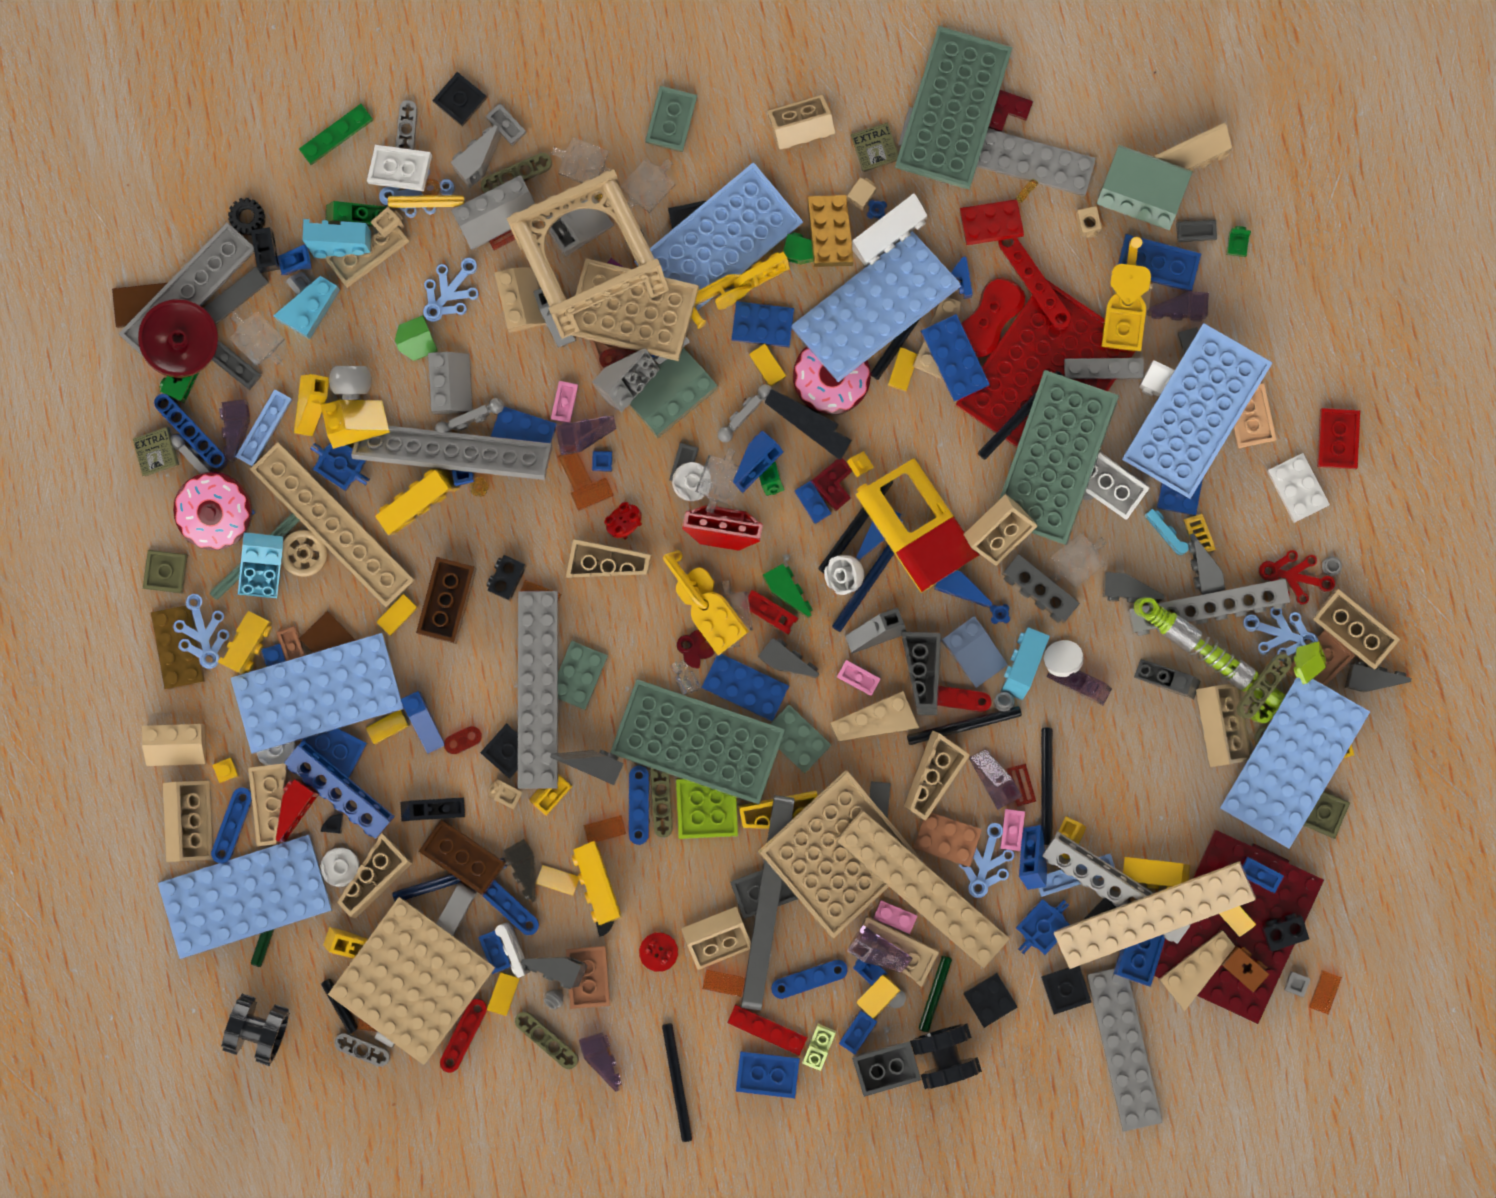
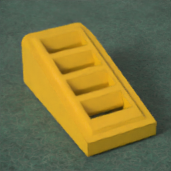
[1183,514,1216,553]

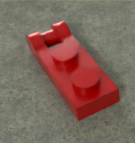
[742,590,799,635]

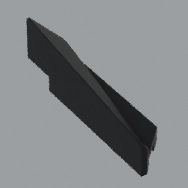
[765,389,852,460]

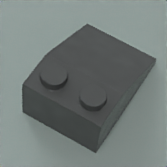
[550,749,624,785]
[852,1041,921,1097]

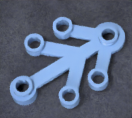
[379,169,455,218]
[423,258,479,322]
[173,594,229,669]
[1243,607,1318,661]
[959,823,1014,898]

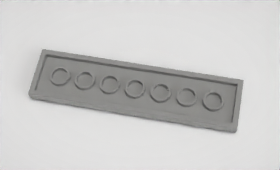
[119,222,254,356]
[1087,968,1162,1132]

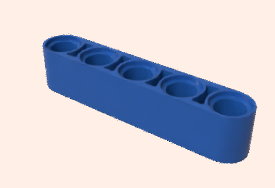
[154,394,228,470]

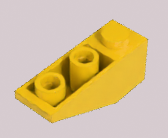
[294,374,329,436]

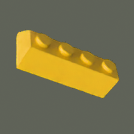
[571,841,623,925]

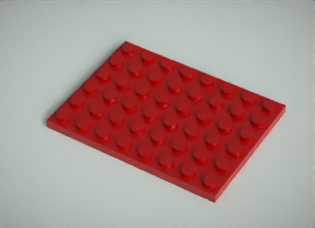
[955,279,1136,448]

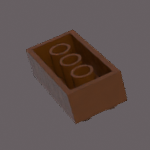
[416,557,477,644]

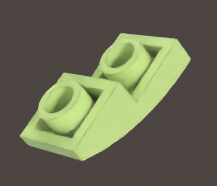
[802,1024,836,1071]

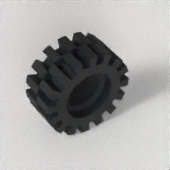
[228,198,265,235]

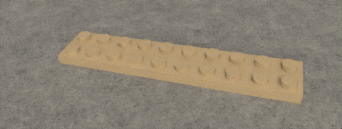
[250,442,415,608]
[836,810,1010,968]
[1054,861,1256,969]

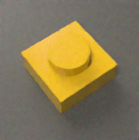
[847,451,874,477]
[212,758,239,783]

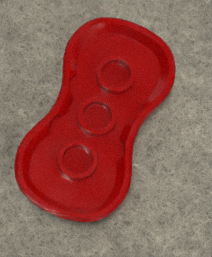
[961,278,1025,357]

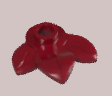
[676,630,715,669]

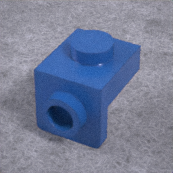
[853,954,888,986]

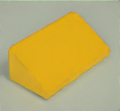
[888,347,917,391]
[366,710,410,745]
[529,774,573,816]
[1058,816,1087,859]
[536,865,579,896]
[1219,906,1256,937]
[487,972,520,1016]
[856,975,901,1019]

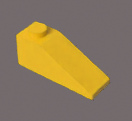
[323,927,368,959]

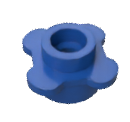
[867,200,887,220]
[990,604,1010,624]

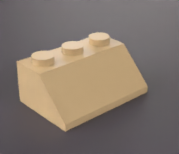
[767,95,835,149]
[494,267,546,333]
[964,494,1038,566]
[142,724,206,766]
[681,906,751,970]

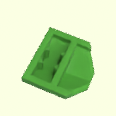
[395,315,438,361]

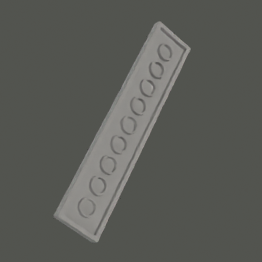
[898,107,1096,197]
[351,426,552,480]
[518,591,558,789]

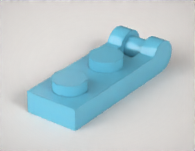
[1144,509,1189,555]

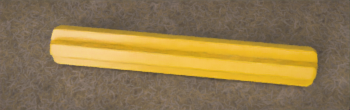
[388,195,465,208]

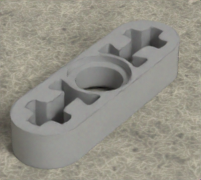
[396,100,418,150]
[334,1033,390,1067]

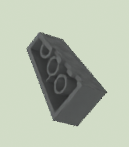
[901,632,941,716]

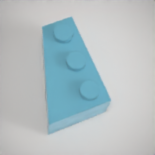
[302,219,371,259]
[273,276,340,339]
[1001,627,1050,700]

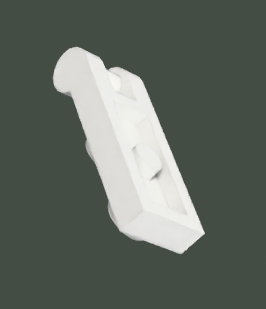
[495,922,530,978]

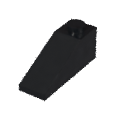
[400,797,465,822]

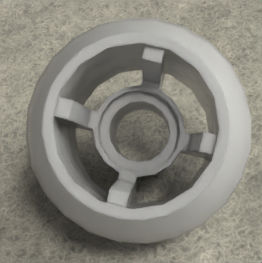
[329,366,372,400]

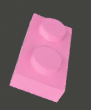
[551,381,578,424]
[837,660,880,696]
[1000,809,1025,851]
[873,900,917,934]

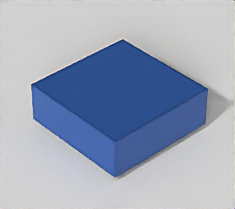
[592,451,613,472]

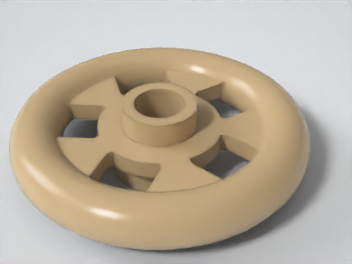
[281,530,327,577]

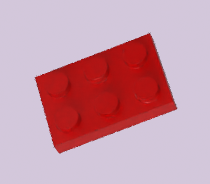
[960,199,1024,246]
[1317,408,1361,470]

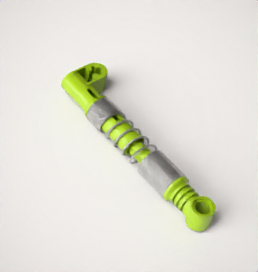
[1134,598,1285,723]

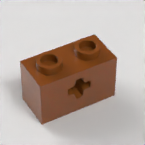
[1221,946,1269,992]

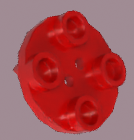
[604,502,642,540]
[639,932,678,972]

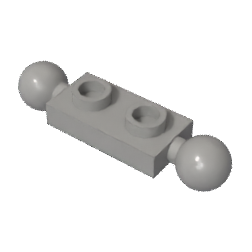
[718,384,772,442]
[435,398,504,433]
[171,434,213,473]

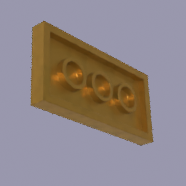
[807,195,854,267]
[151,606,205,690]

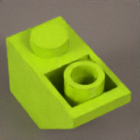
[1294,641,1326,685]

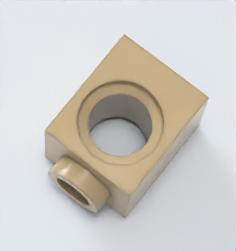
[847,177,876,211]
[1076,206,1102,238]

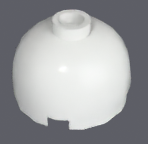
[824,555,864,595]

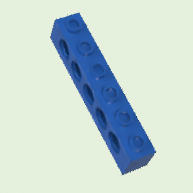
[284,741,395,839]

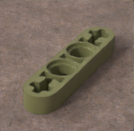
[481,153,552,193]
[1237,654,1292,718]
[651,768,672,838]
[515,1012,578,1069]

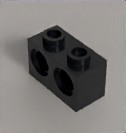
[251,227,280,273]
[486,555,527,601]
[1261,913,1310,952]

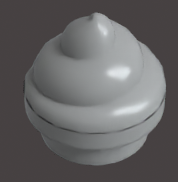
[544,989,563,1010]

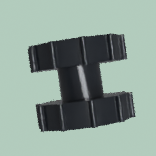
[221,993,290,1066]
[910,1023,982,1089]

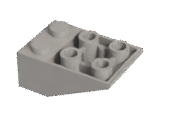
[451,125,501,189]
[543,196,614,257]
[592,348,660,413]

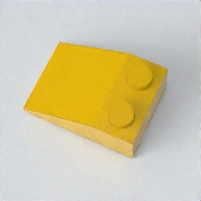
[321,400,390,449]

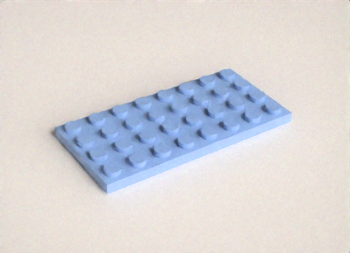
[634,162,803,311]
[791,231,961,382]
[1122,323,1272,499]
[230,633,404,754]
[1220,678,1370,849]
[158,835,332,959]

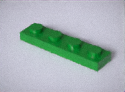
[299,104,373,165]

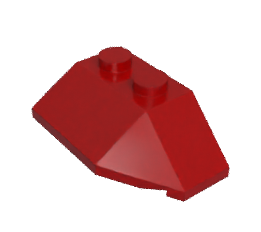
[682,505,763,551]

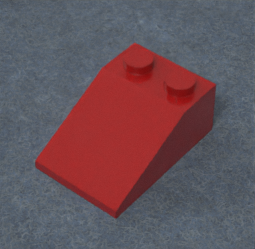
[275,779,319,842]

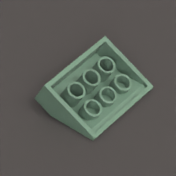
[1096,145,1193,231]
[630,348,718,438]

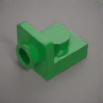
[1226,226,1251,257]
[759,462,785,496]

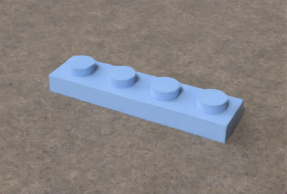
[235,389,292,466]
[1038,854,1115,897]

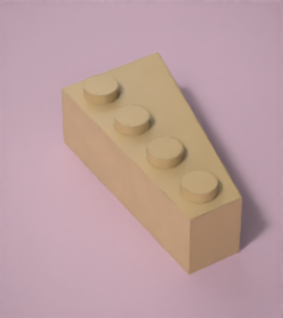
[566,539,652,578]
[830,692,919,742]
[904,730,970,821]
[337,833,413,919]

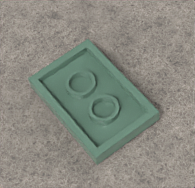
[645,86,697,152]
[558,641,608,710]
[770,705,831,774]

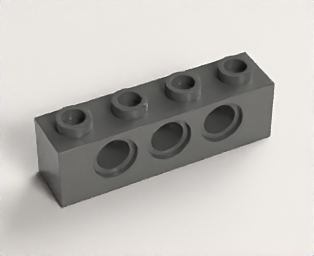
[1002,554,1080,623]

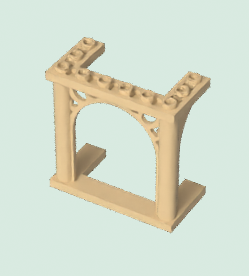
[506,169,669,339]

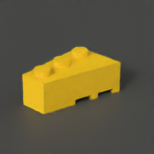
[217,611,273,674]
[1123,857,1190,889]

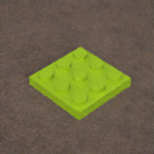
[676,779,738,839]

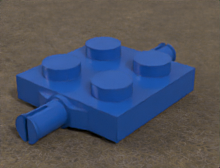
[310,443,370,491]
[1015,899,1070,955]

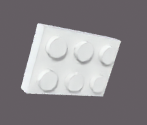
[367,145,432,191]
[1267,453,1330,523]

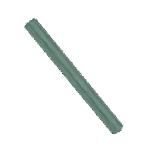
[210,513,300,600]

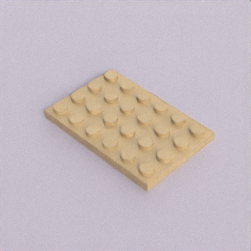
[572,259,699,361]

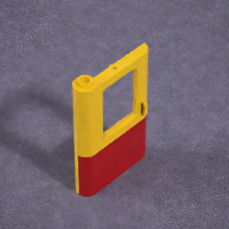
[856,458,980,593]

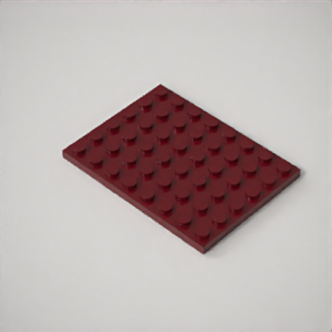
[1154,829,1324,1024]

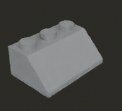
[428,352,473,415]

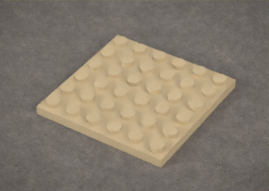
[758,770,920,939]
[328,897,496,1065]

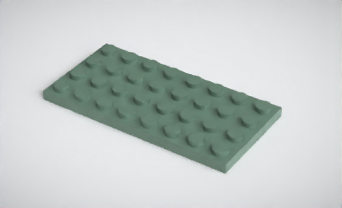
[895,26,1013,190]
[999,370,1119,545]
[610,679,785,804]

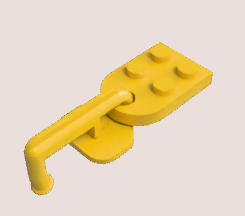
[1101,237,1151,352]
[691,251,790,329]
[663,550,749,655]

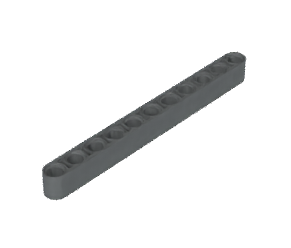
[741,795,794,1010]

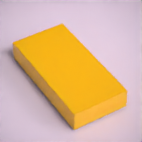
[749,344,786,386]
[376,594,418,636]

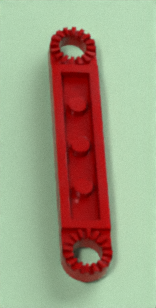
[998,238,1071,330]

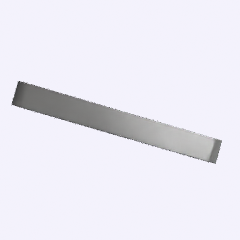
[375,882,477,1048]

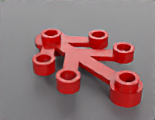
[1259,550,1335,605]

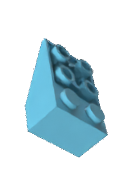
[237,532,283,598]

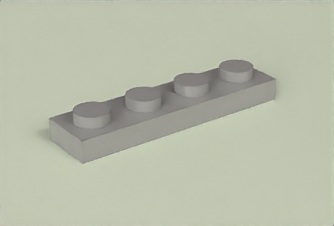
[1064,358,1144,379]

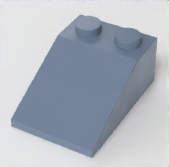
[941,616,1008,688]

